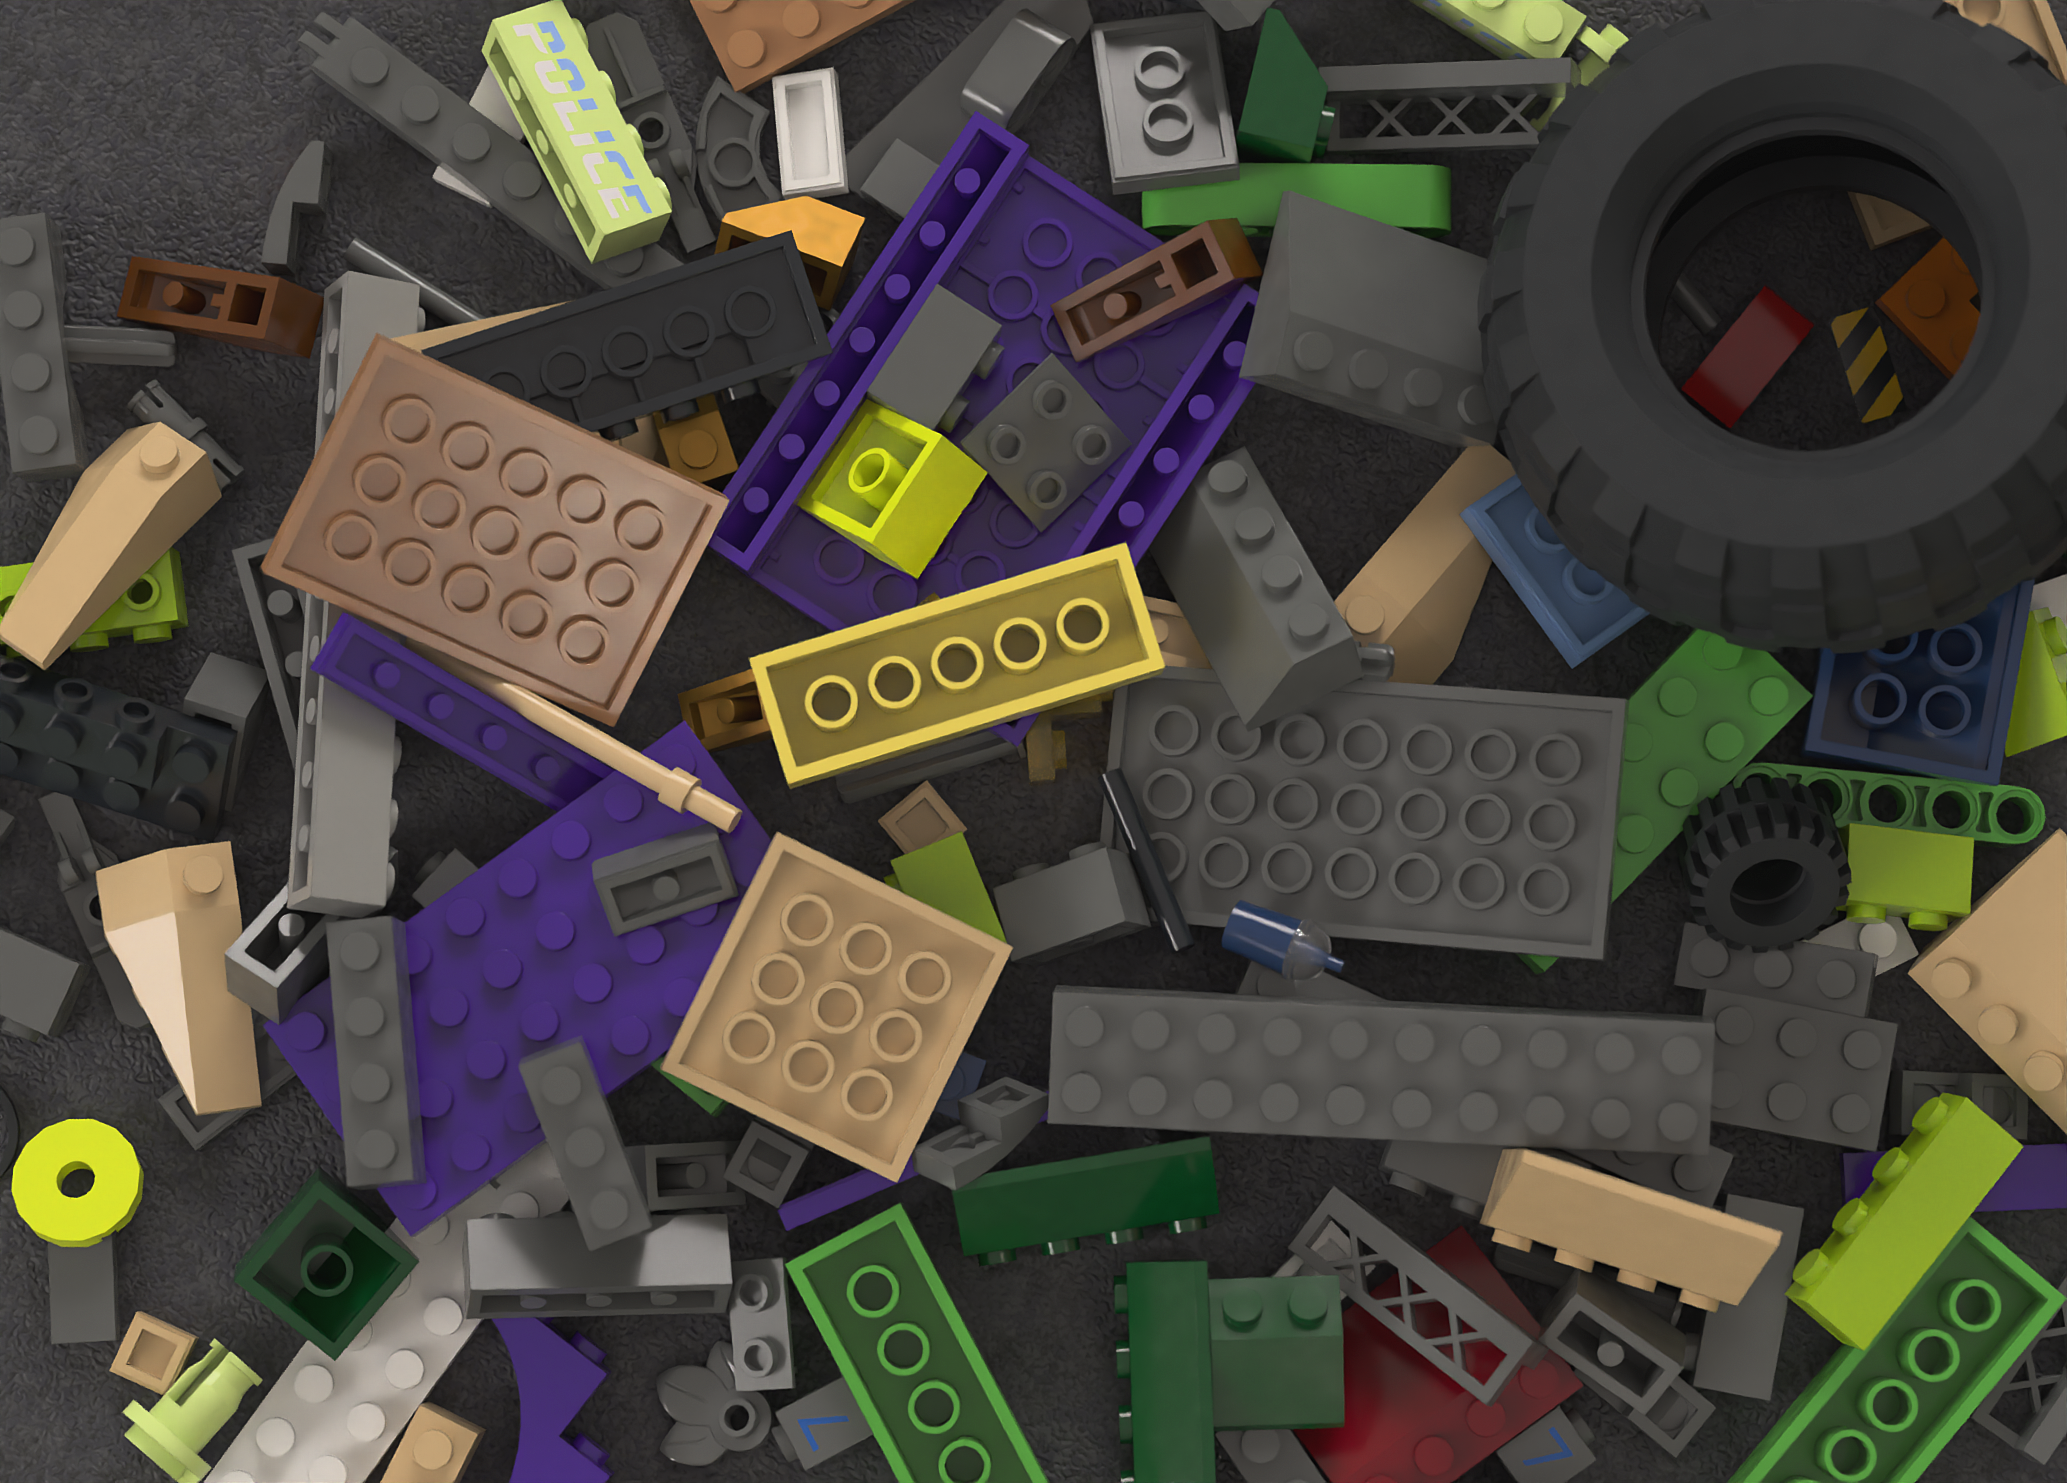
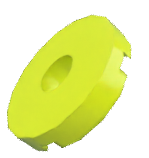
[11,1119,144,1247]

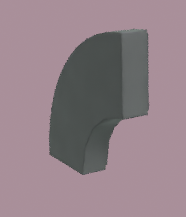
[696,77,785,224]

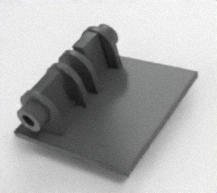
[960,353,1132,532]

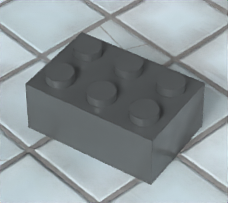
[1692,988,1898,1152]

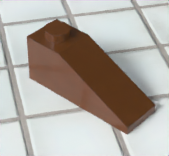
[1050,218,1263,362]
[117,256,324,359]

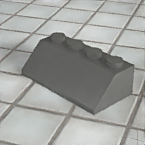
[1147,446,1364,732]

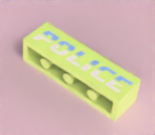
[482,0,672,264]
[1409,0,1587,60]

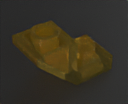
[1026,689,1113,786]

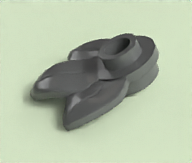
[656,1340,774,1466]

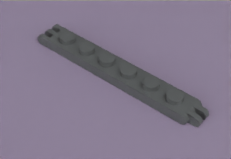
[297,12,684,290]

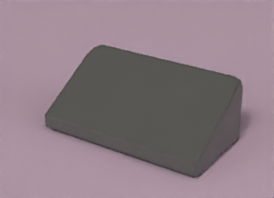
[592,822,739,936]

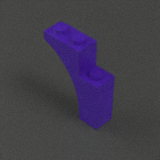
[492,1317,615,1483]

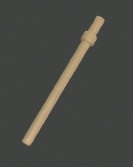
[403,637,742,833]

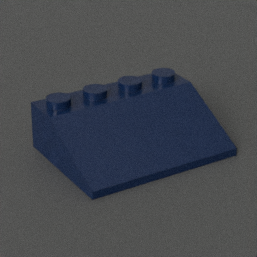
[1798,578,2035,787]

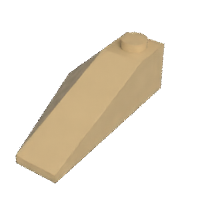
[0,422,222,670]
[1334,445,1516,685]
[95,841,262,1116]

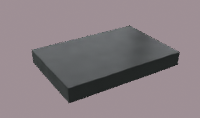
[1089,11,1240,195]

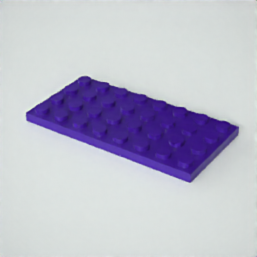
[262,721,772,1237]

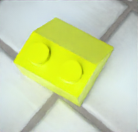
[797,399,988,579]

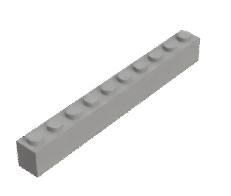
[287,271,425,918]

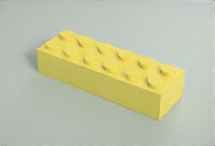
[749,542,1165,789]

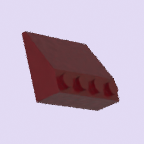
[1292,1225,1583,1483]

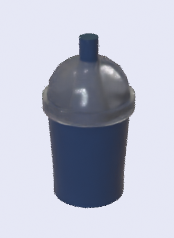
[1222,900,1345,982]

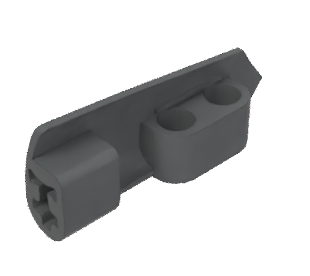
[845,0,1094,225]

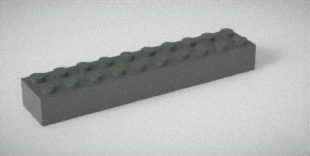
[1048,985,1715,1155]

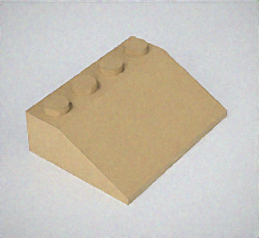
[1908,828,2067,1134]
[1480,1149,1782,1313]

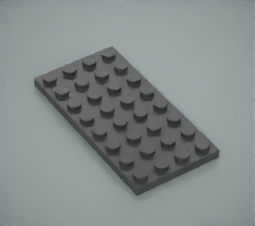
[1100,666,1629,961]

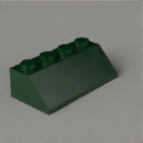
[952,1136,1220,1266]
[1113,1258,1216,1483]

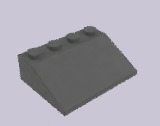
[1239,191,1497,447]

